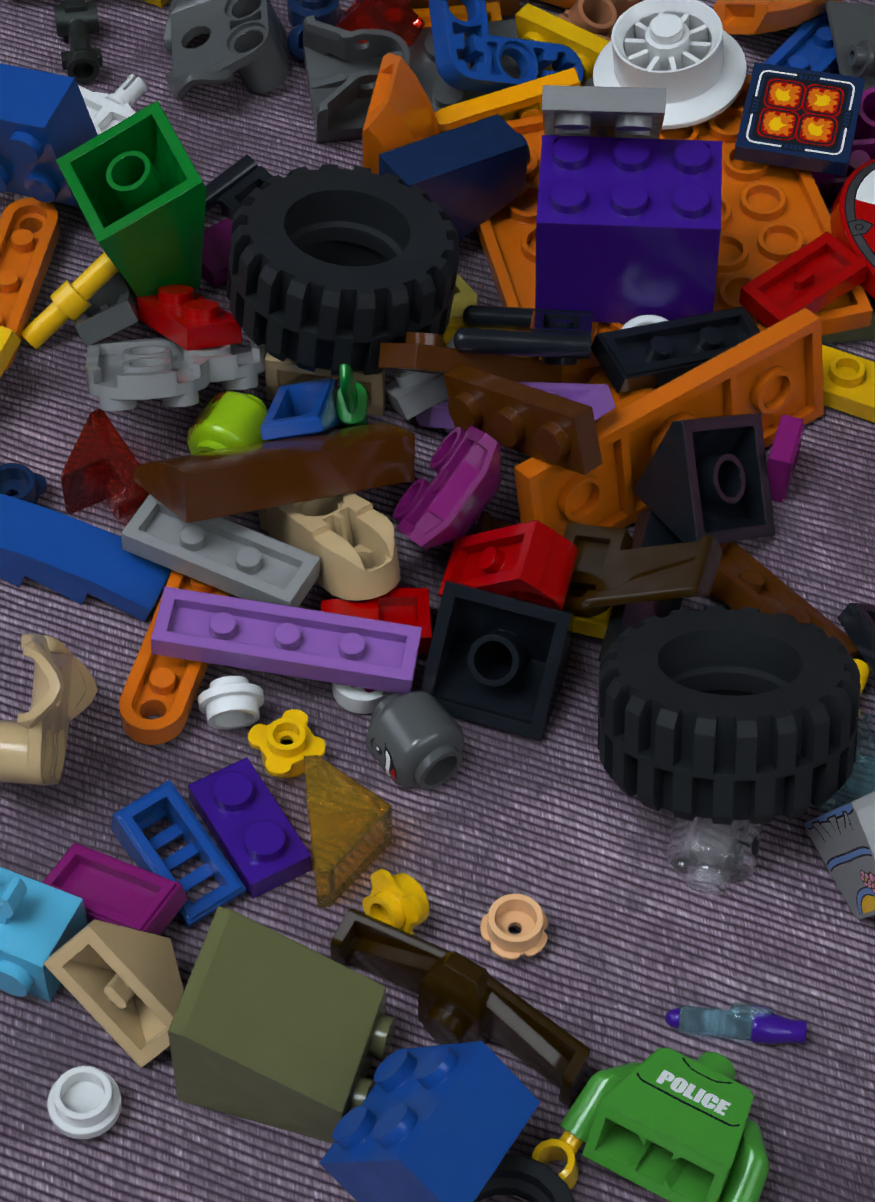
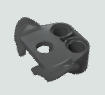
[164,0,289,101]

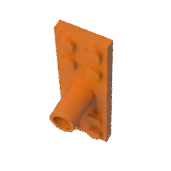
[513,308,824,536]

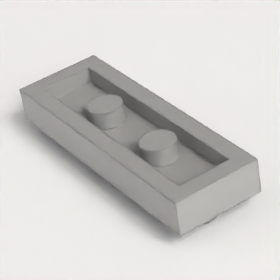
[121,494,321,607]

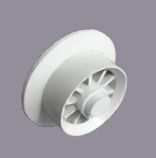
[593,0,747,130]

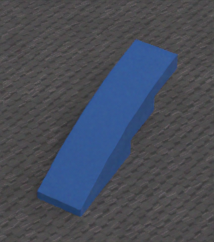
[0,493,171,622]

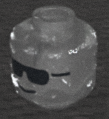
[667,817,762,895]

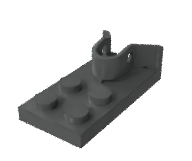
[303,15,520,143]

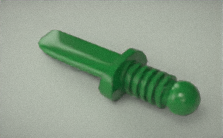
[336,364,368,427]

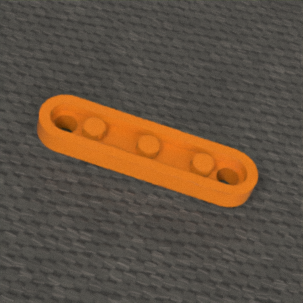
[0,197,60,371]
[119,570,235,745]

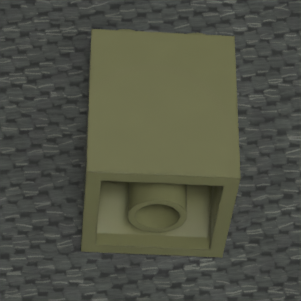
[168,906,396,1143]

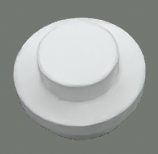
[198,676,264,730]
[47,1066,122,1139]

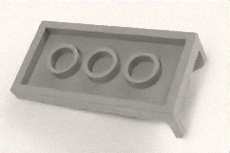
[542,85,666,139]

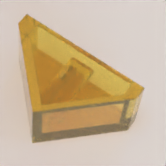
[304,755,392,908]

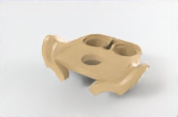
[0,633,98,786]

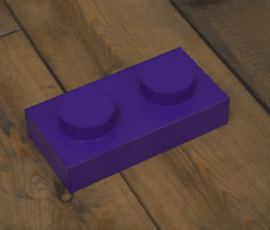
[188,757,312,899]

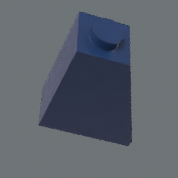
[379,114,530,240]

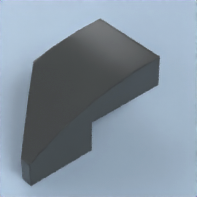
[75,271,139,347]

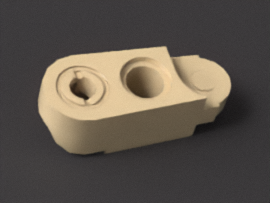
[258,492,401,601]

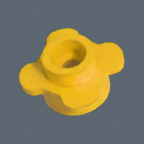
[248,709,326,778]
[362,869,430,935]

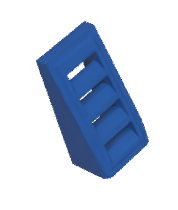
[260,378,341,441]
[110,780,246,929]

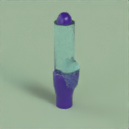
[665,1002,807,1044]

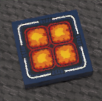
[734,62,865,176]

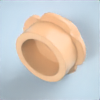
[480,893,548,961]

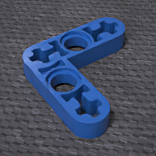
[429,0,584,93]

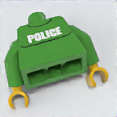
[532,1048,770,1202]

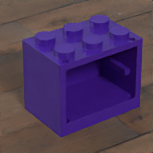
[535,135,722,324]

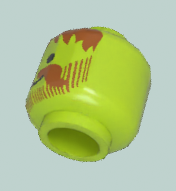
[186,391,272,454]

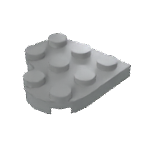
[85,338,267,411]

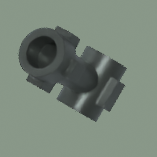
[54,0,103,83]

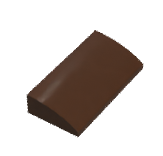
[134,423,415,523]

